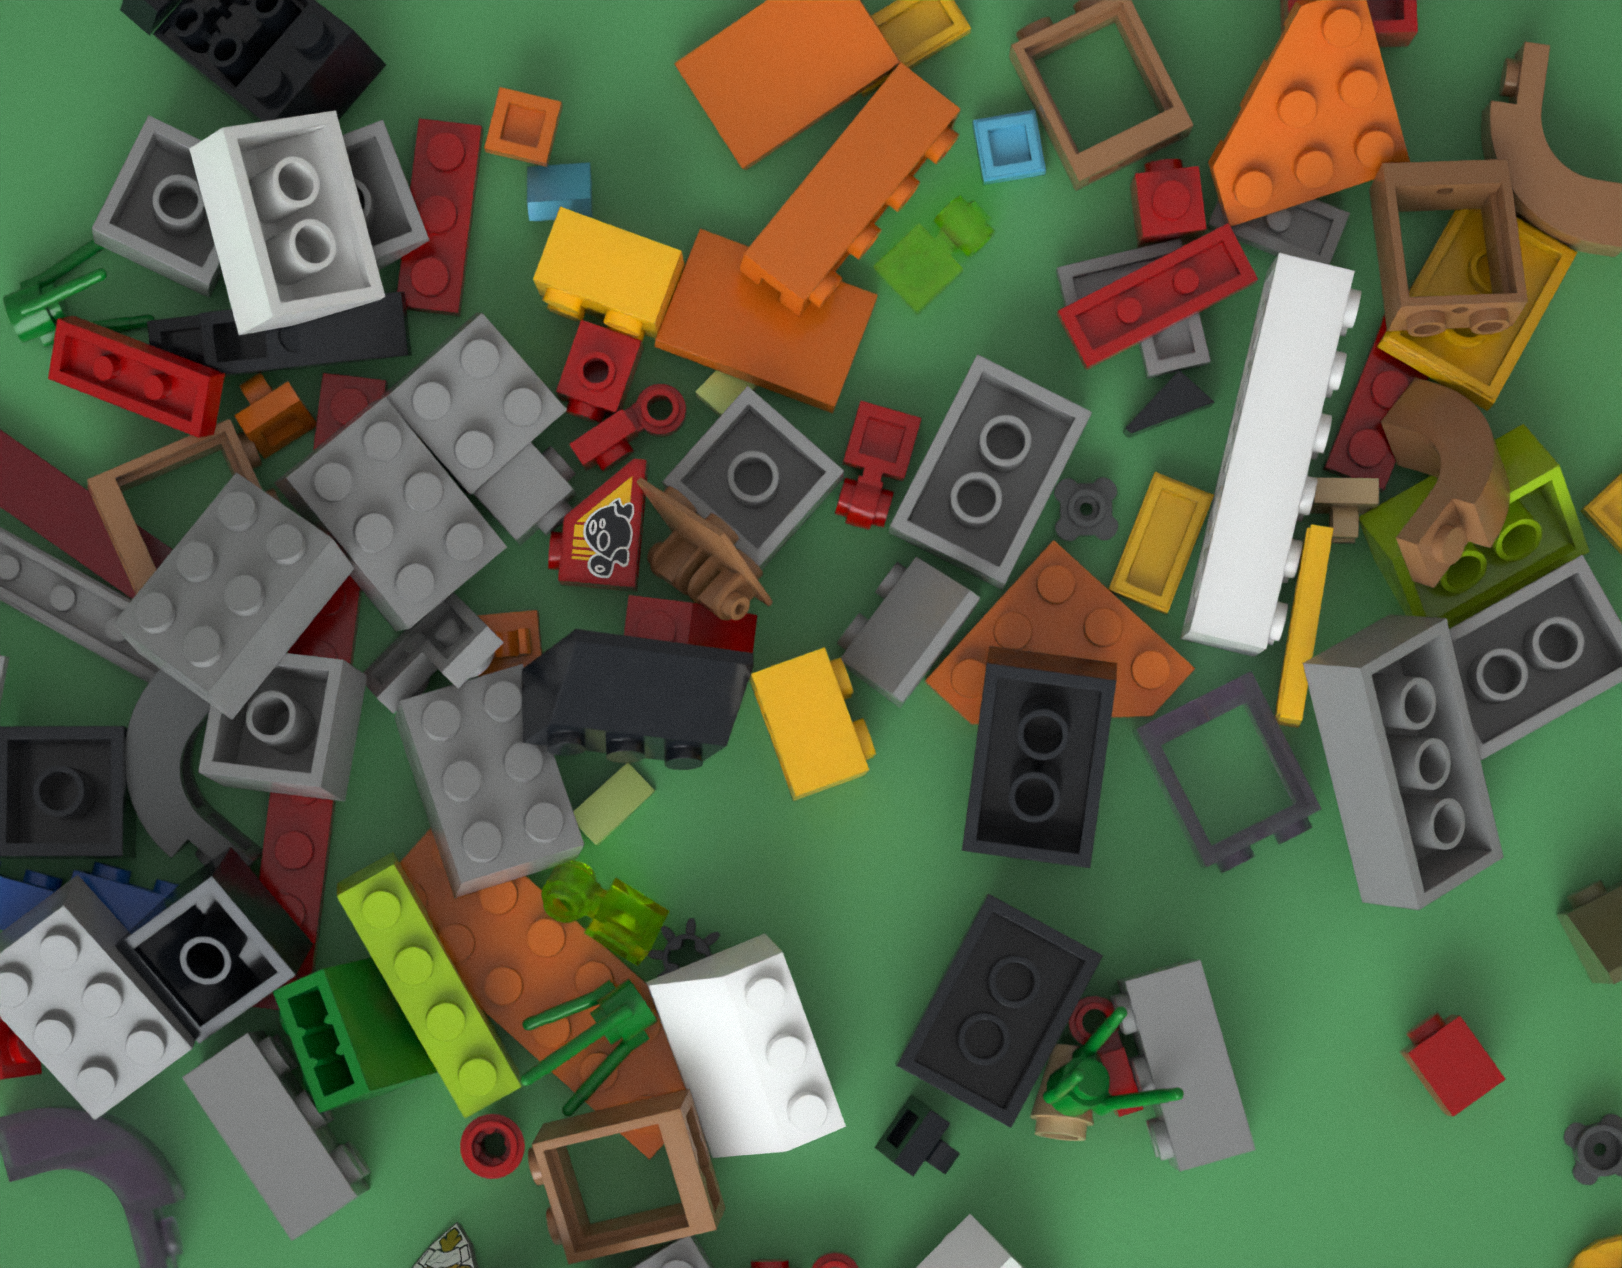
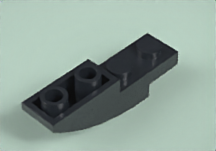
[147,292,412,377]

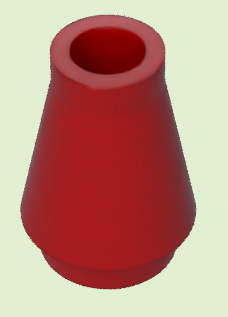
[460,1114,525,1179]

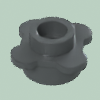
[1054,477,1118,542]
[1563,1114,1622,1185]

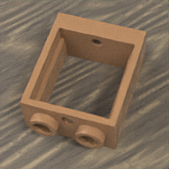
[1009,0,1194,191]
[1369,159,1528,337]
[87,419,281,595]
[528,1089,725,1264]

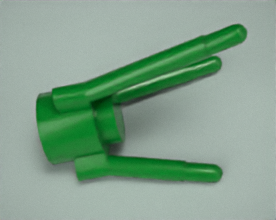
[3,239,155,348]
[520,978,658,1117]
[1043,1006,1184,1117]

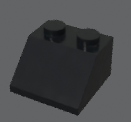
[115,847,313,1044]

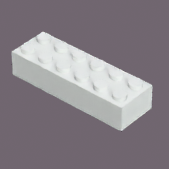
[1180,253,1361,657]

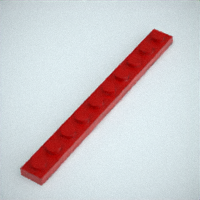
[252,373,388,1010]

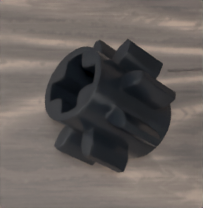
[647,918,720,978]

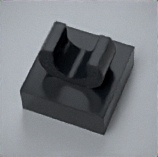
[875,1095,960,1177]

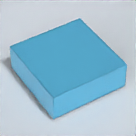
[972,109,1046,185]
[527,162,593,222]

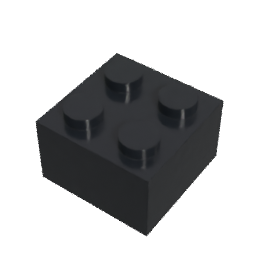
[0,726,136,859]

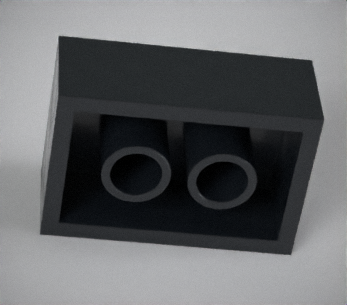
[962,646,1117,868]
[895,894,1103,1128]

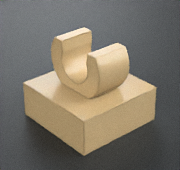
[1310,477,1379,544]

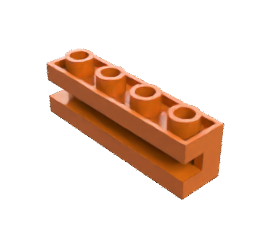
[739,62,961,317]

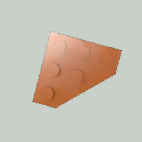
[1208,0,1410,227]
[925,540,1195,725]

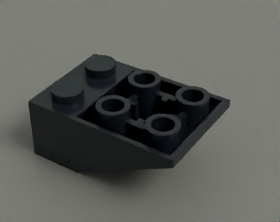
[153,0,386,122]

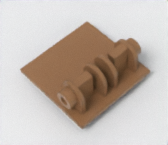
[637,478,773,620]

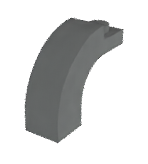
[125,669,263,868]

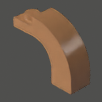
[1481,42,1622,257]
[1381,378,1510,588]

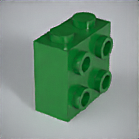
[273,957,438,1113]

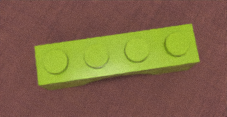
[337,852,522,1118]

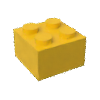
[533,207,685,342]
[750,647,876,801]

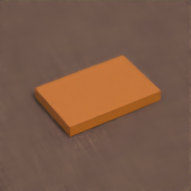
[674,0,902,170]
[654,229,878,414]

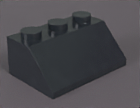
[522,629,754,770]

